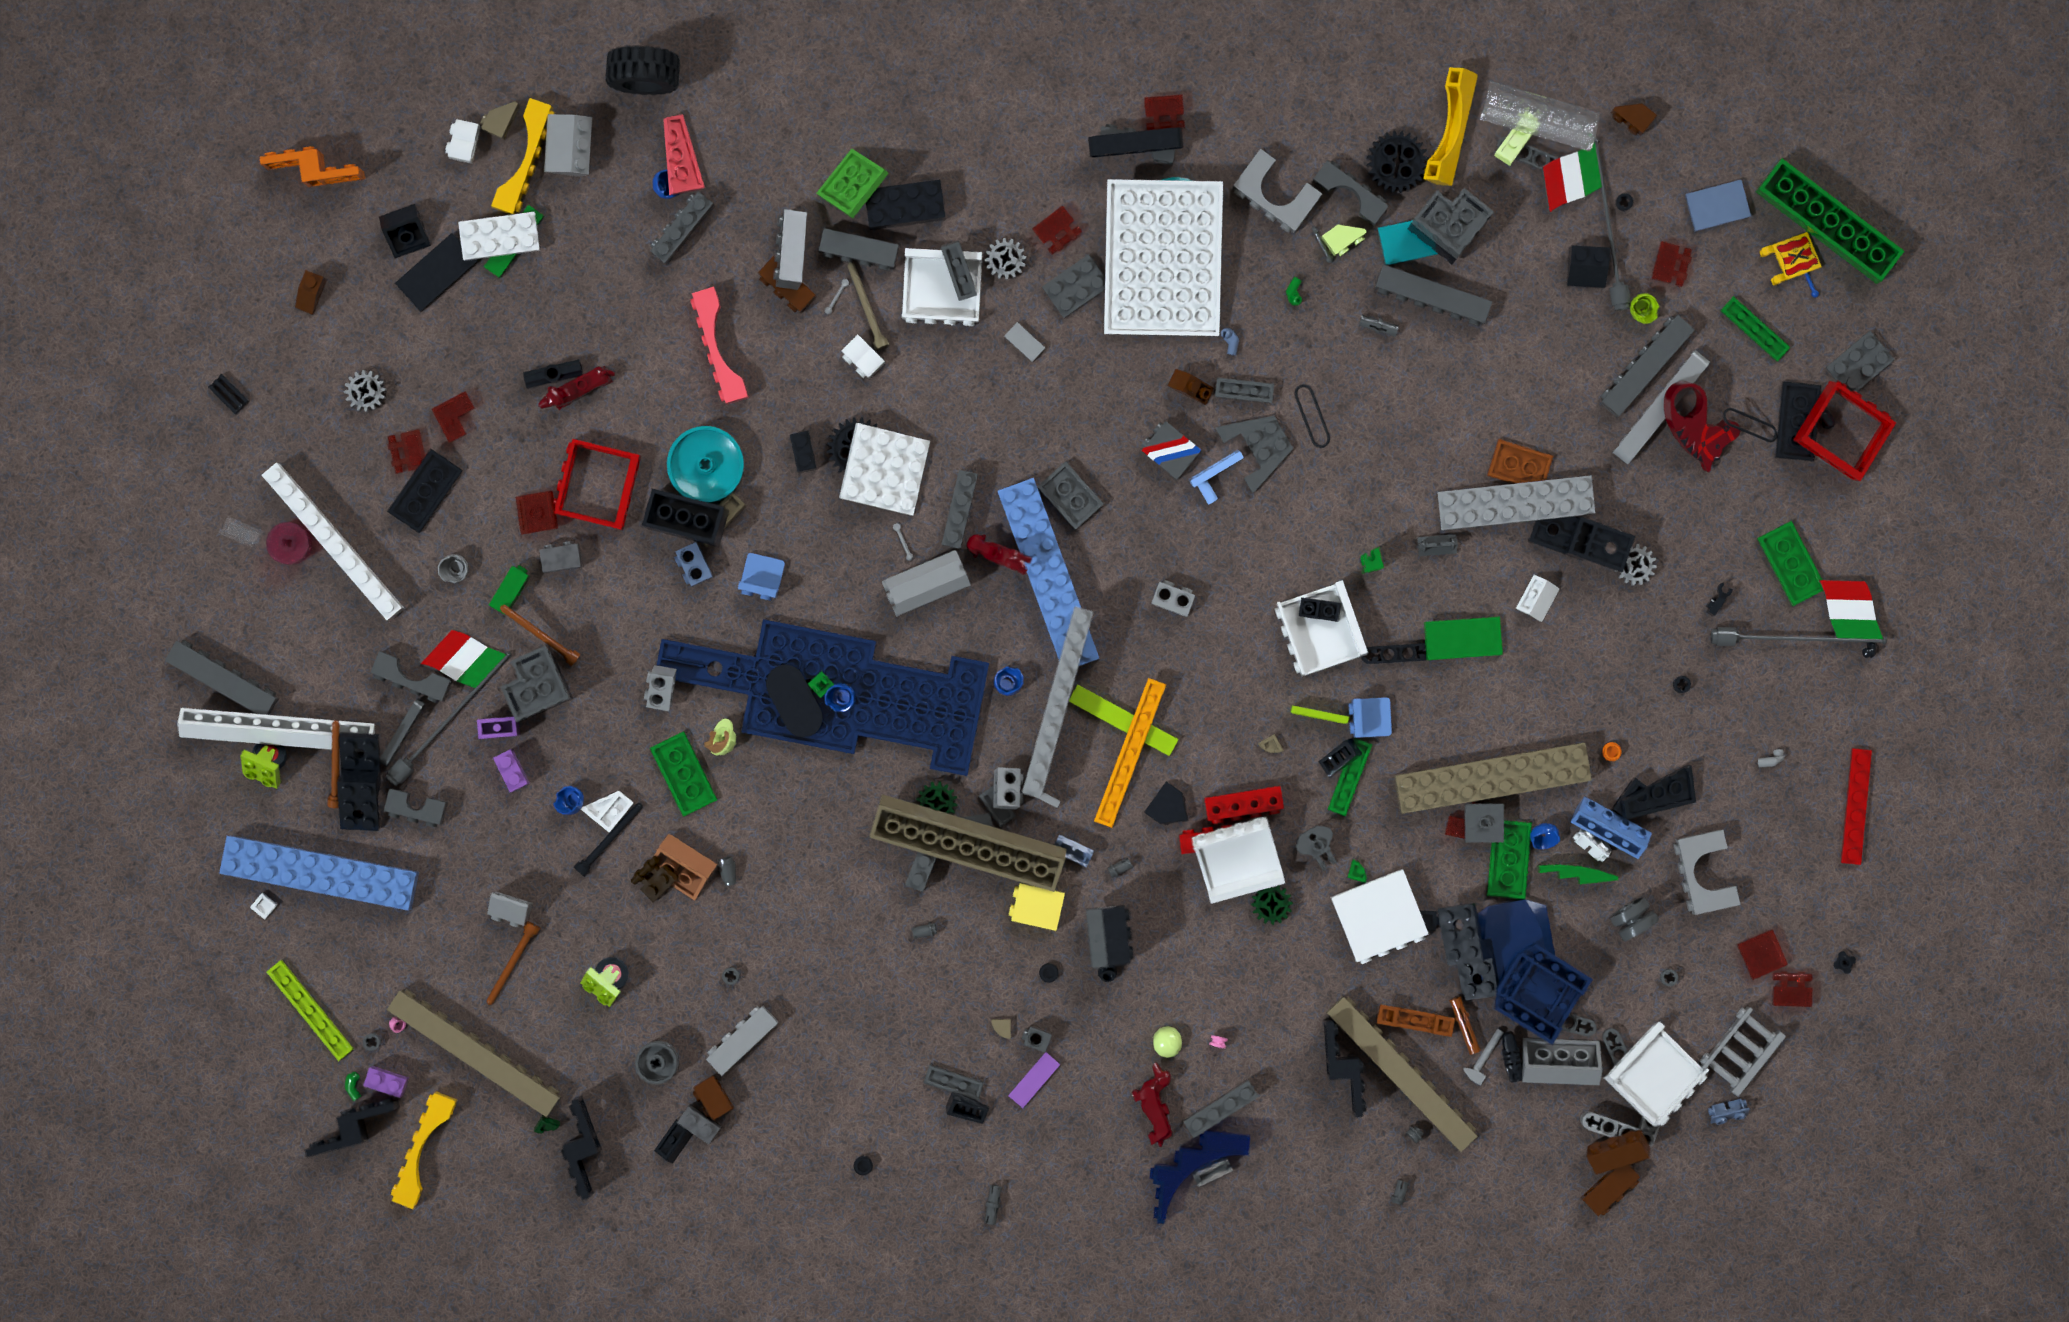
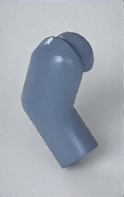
[1221,328,1239,356]

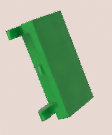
[1361,548,1384,574]

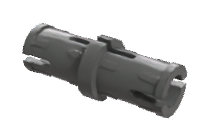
[1359,314,1399,337]
[984,1185,1002,1225]

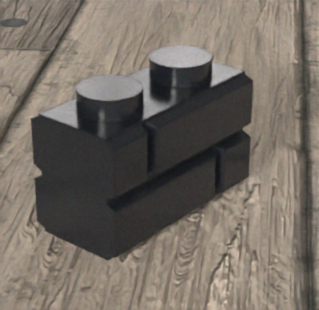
[790,431,817,473]

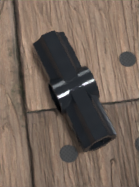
[523,359,583,389]

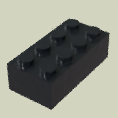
[866,179,946,230]
[642,489,729,547]

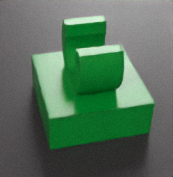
[808,671,834,698]

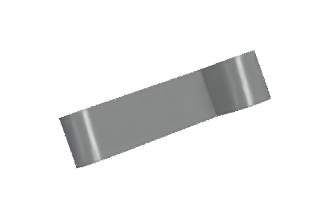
[1580,1111,1660,1148]

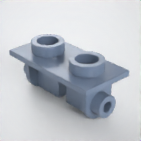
[1055,835,1094,867]
[1708,1099,1749,1125]

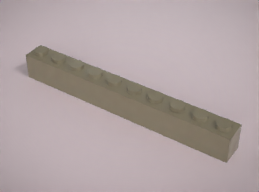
[387,989,561,1117]
[1326,996,1477,1152]

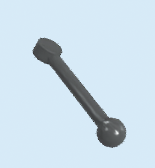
[1311,226,1333,263]

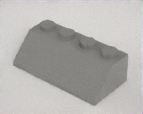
[1522,1038,1602,1085]

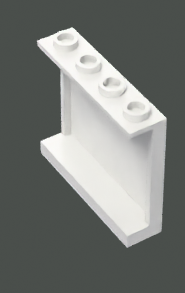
[902,248,982,326]
[1274,580,1368,677]
[1192,817,1285,904]
[1330,869,1428,964]
[1604,1021,1709,1127]

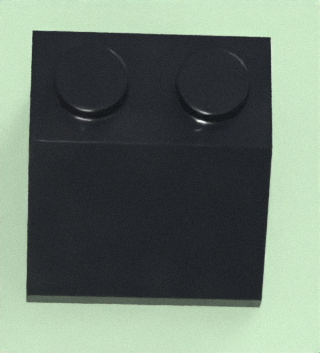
[379,204,431,258]
[1567,245,1610,288]

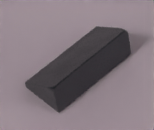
[654,1119,693,1164]

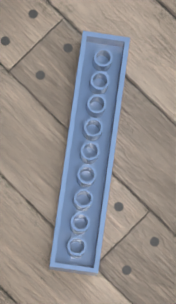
[998,478,1099,666]
[219,835,419,910]

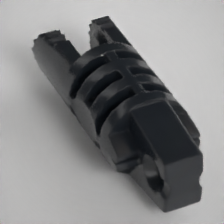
[1502,1033,1522,1082]

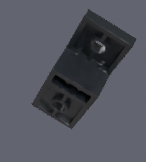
[1528,517,1635,573]
[337,732,382,831]
[1437,903,1499,1001]
[1323,1019,1366,1117]
[561,1095,602,1200]
[305,1097,400,1158]

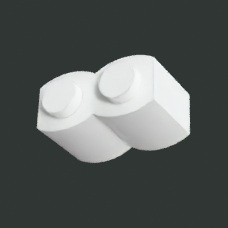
[446,119,480,163]
[842,335,885,379]

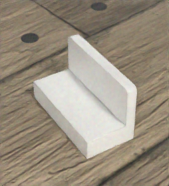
[1516,575,1559,622]

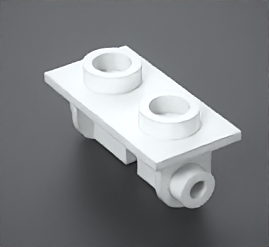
[1573,828,1612,862]

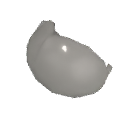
[438,554,469,583]

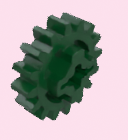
[916,781,958,814]
[1251,885,1293,925]

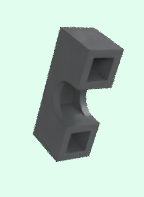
[384,788,448,827]

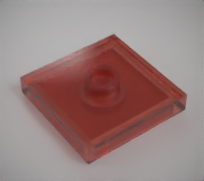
[515,491,558,535]
[1736,929,1788,980]

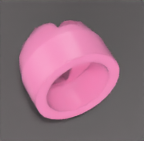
[389,1016,406,1033]

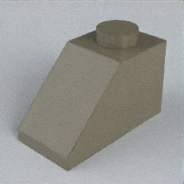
[480,102,520,140]

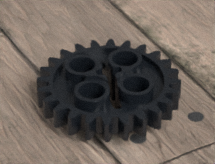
[1366,130,1429,193]
[826,417,878,473]

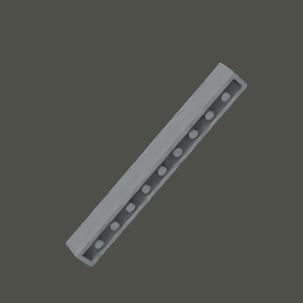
[1022,606,1093,798]

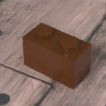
[693,1074,734,1120]

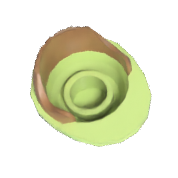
[704,719,736,756]

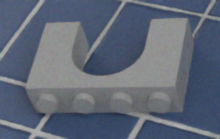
[1233,149,1322,233]
[1674,829,1740,915]

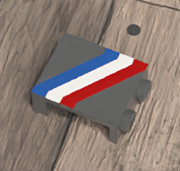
[1141,421,1201,481]

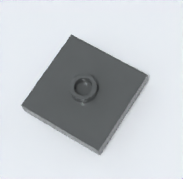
[1465,804,1504,842]

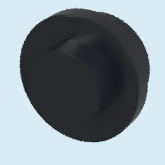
[1098,966,1117,982]
[854,1156,873,1175]

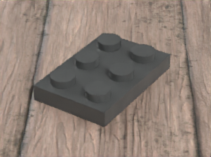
[1042,254,1105,319]
[1825,331,1895,392]
[1037,461,1104,530]

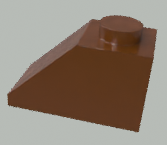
[295,270,327,315]

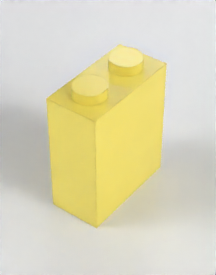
[1009,883,1065,931]

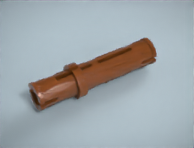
[1449,996,1481,1055]

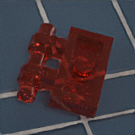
[1144,95,1185,130]
[1032,205,1082,255]
[1651,241,1692,287]
[387,430,425,474]
[1772,971,1812,1007]

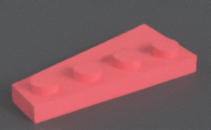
[663,115,705,195]

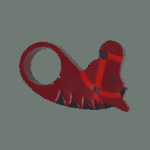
[1664,381,1740,472]

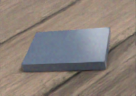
[1685,180,1751,232]

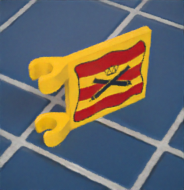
[1759,232,1822,286]

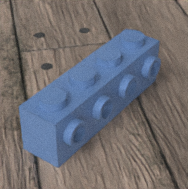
[1571,796,1652,859]

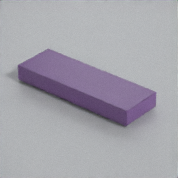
[1008,1052,1060,1108]

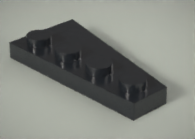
[1621,764,1696,819]

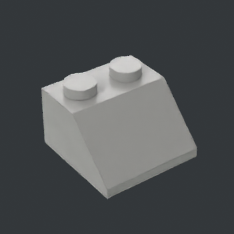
[487,892,533,928]

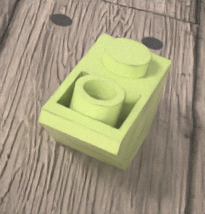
[1321,225,1367,256]

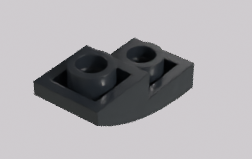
[1299,597,1341,622]

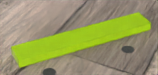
[1069,684,1179,756]
[266,960,354,1061]

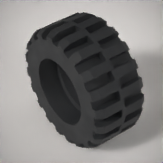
[605,45,680,95]

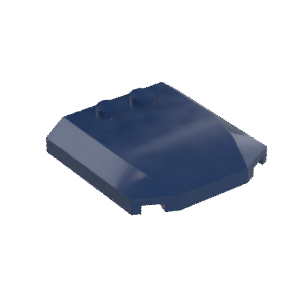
[1478,899,1555,982]
[1494,944,1593,1045]

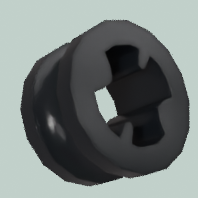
[1615,193,1633,211]
[1673,676,1691,693]

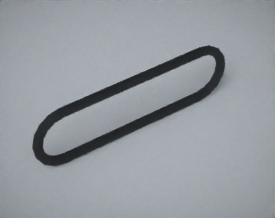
[1294,384,1330,448]
[1723,408,1777,442]

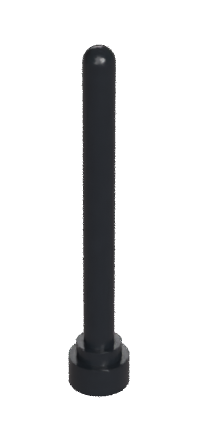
[574,803,643,877]

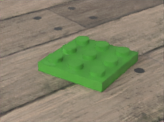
[817,149,889,218]

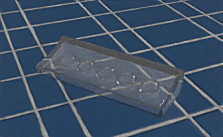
[1480,81,1600,151]

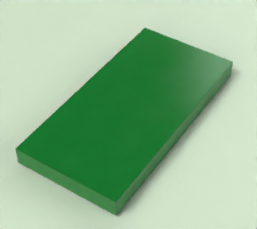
[1757,521,1823,606]
[1424,617,1503,660]
[650,731,718,817]
[1487,820,1532,899]

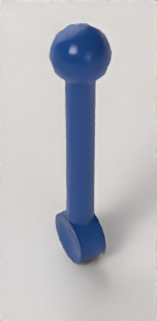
[1805,273,1819,298]

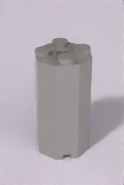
[882,550,971,617]

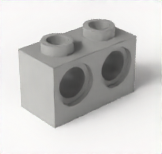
[1151,580,1195,617]
[644,665,677,711]
[993,767,1023,809]

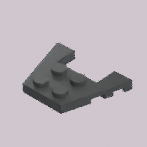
[1215,416,1293,493]

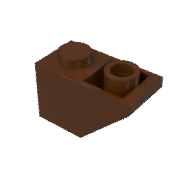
[1610,103,1657,136]
[1167,369,1214,405]

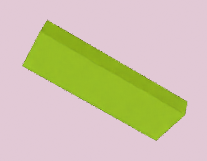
[1290,705,1349,724]

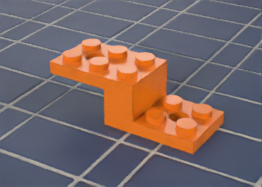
[259,147,365,187]

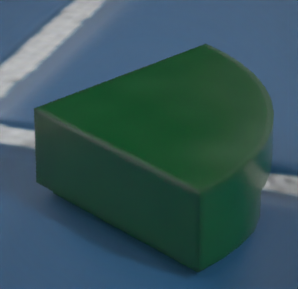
[534,1115,560,1134]

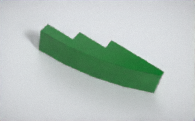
[1537,864,1618,884]

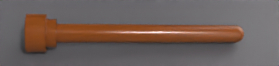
[500,605,580,666]
[327,720,340,808]
[486,921,541,1005]

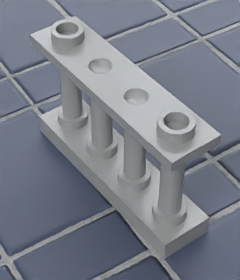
[1700,1006,1786,1096]

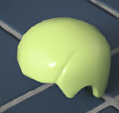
[1153,1026,1182,1058]

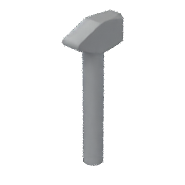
[1463,1028,1504,1085]

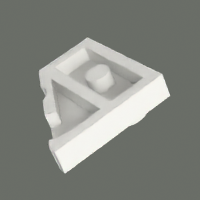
[581,791,634,833]

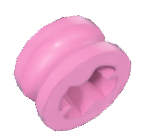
[1209,1035,1228,1048]

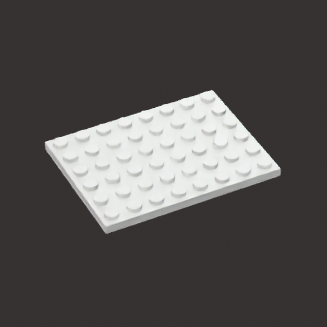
[1104,179,1223,336]

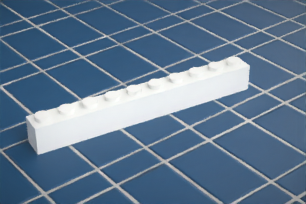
[262,463,405,621]
[178,708,375,752]

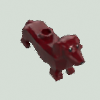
[538,366,615,410]
[966,534,1033,575]
[1132,1062,1172,1147]

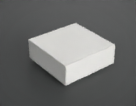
[250,893,278,920]

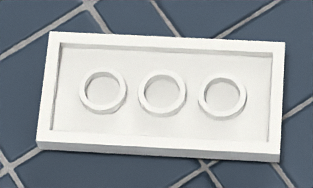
[458,212,540,261]

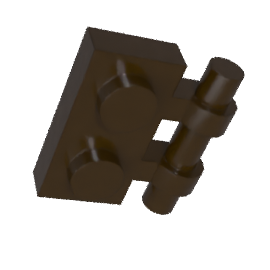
[631,856,678,903]

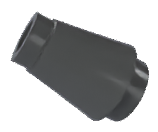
[717,857,736,886]

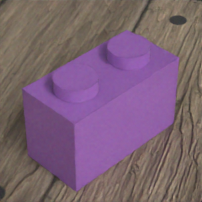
[477,717,520,739]
[493,749,530,792]
[363,1066,409,1098]

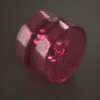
[266,522,313,565]

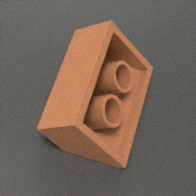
[651,834,717,900]

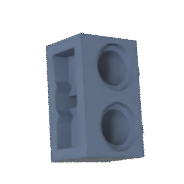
[674,542,714,587]

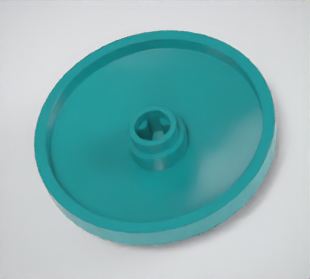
[667,426,744,503]

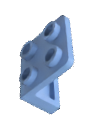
[738,553,785,601]
[1348,698,1392,738]

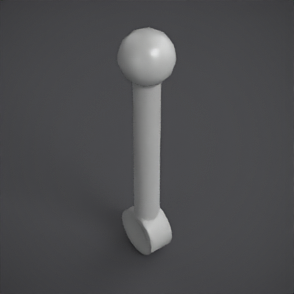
[825,279,849,314]
[893,523,914,561]

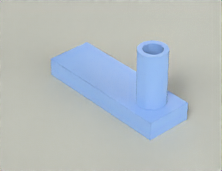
[1188,450,1244,504]

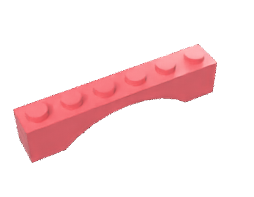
[690,287,749,405]

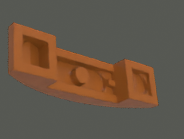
[1376,1004,1455,1037]

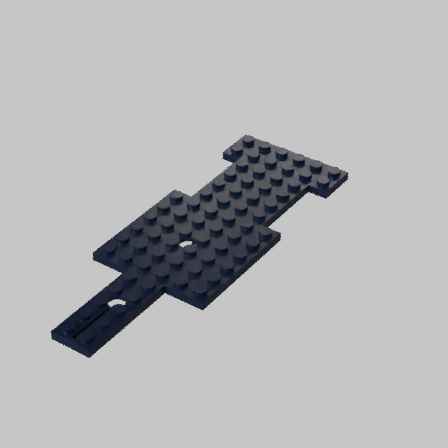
[657,619,989,776]

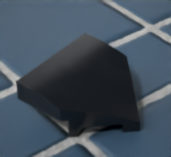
[1144,781,1189,825]

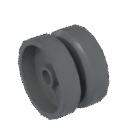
[1609,896,1660,941]
[635,1040,679,1085]

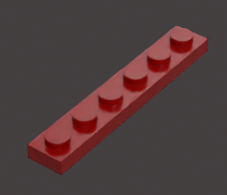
[1841,748,1872,865]

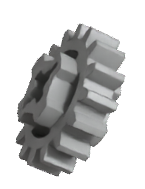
[985,238,1026,280]
[344,370,387,412]
[1615,544,1657,586]

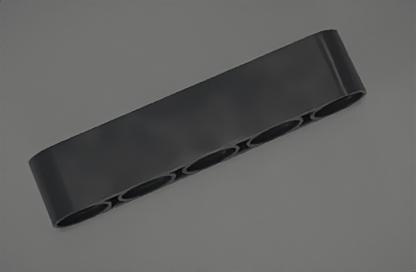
[1088,128,1184,158]

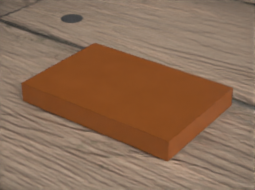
[1487,439,1553,484]

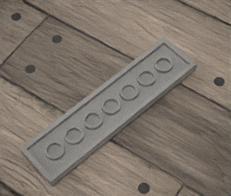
[1438,476,1595,531]

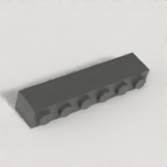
[1375,265,1492,327]
[1600,315,1695,417]
[165,639,279,715]

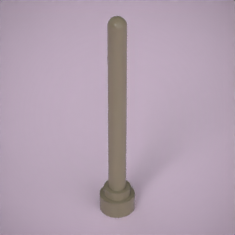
[848,262,889,351]

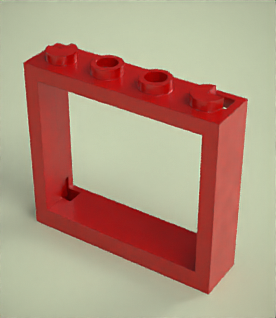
[1793,381,1896,481]
[553,439,641,530]

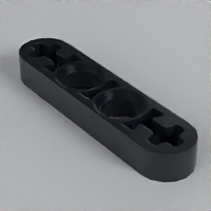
[1361,643,1427,664]

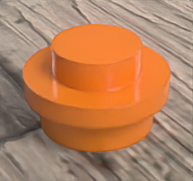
[1602,742,1622,761]

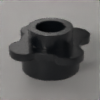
[1833,951,1856,974]

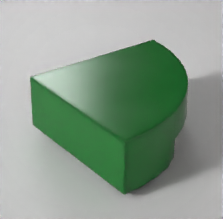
[1347,860,1367,883]

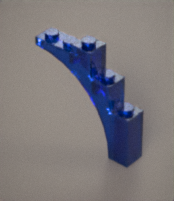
[1149,1130,1251,1224]

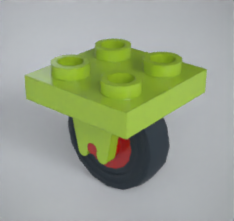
[241,744,287,789]
[580,957,629,1007]

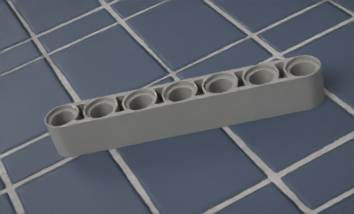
[1613,350,1710,464]

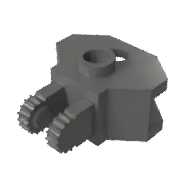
[1295,826,1337,871]

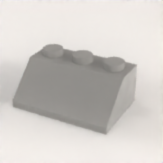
[544,114,592,176]

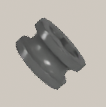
[722,967,740,985]
[1660,969,1678,986]
[363,1033,381,1051]

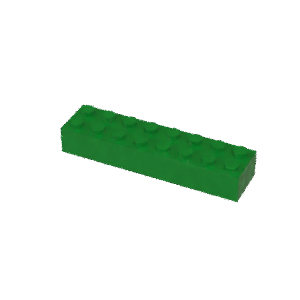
[1755,158,1904,284]

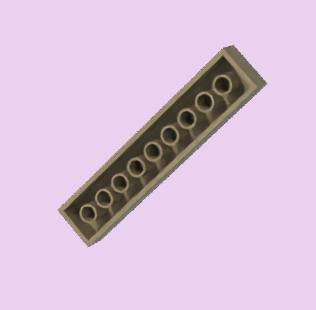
[1394,743,1592,814]
[870,794,1067,892]

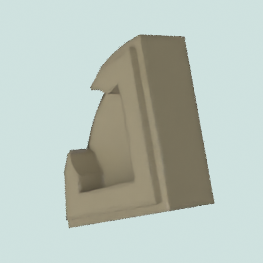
[1258,734,1284,753]
[991,1019,1011,1039]

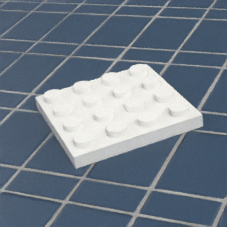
[839,423,930,516]

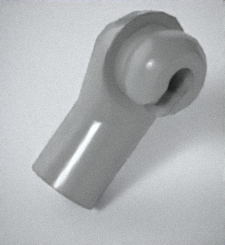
[1758,749,1785,768]

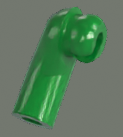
[1286,277,1302,306]
[344,1072,361,1102]

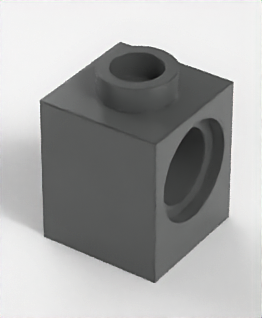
[1021,1026,1052,1053]

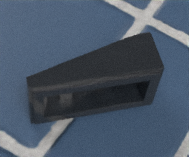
[1318,739,1362,777]
[946,1092,989,1124]

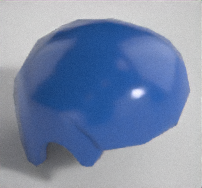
[652,170,681,199]
[994,667,1023,696]
[825,683,855,712]
[553,786,584,815]
[1530,823,1560,849]

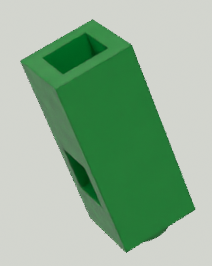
[489,565,531,615]

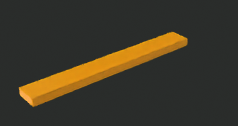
[1094,678,1166,828]

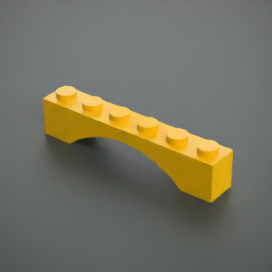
[1423,67,1478,186]
[491,98,555,215]
[391,1091,458,1209]

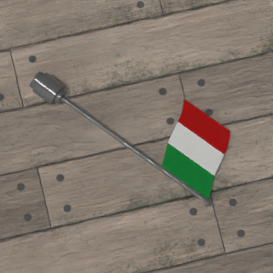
[1542,138,1631,311]
[1711,580,1887,646]
[386,630,512,786]

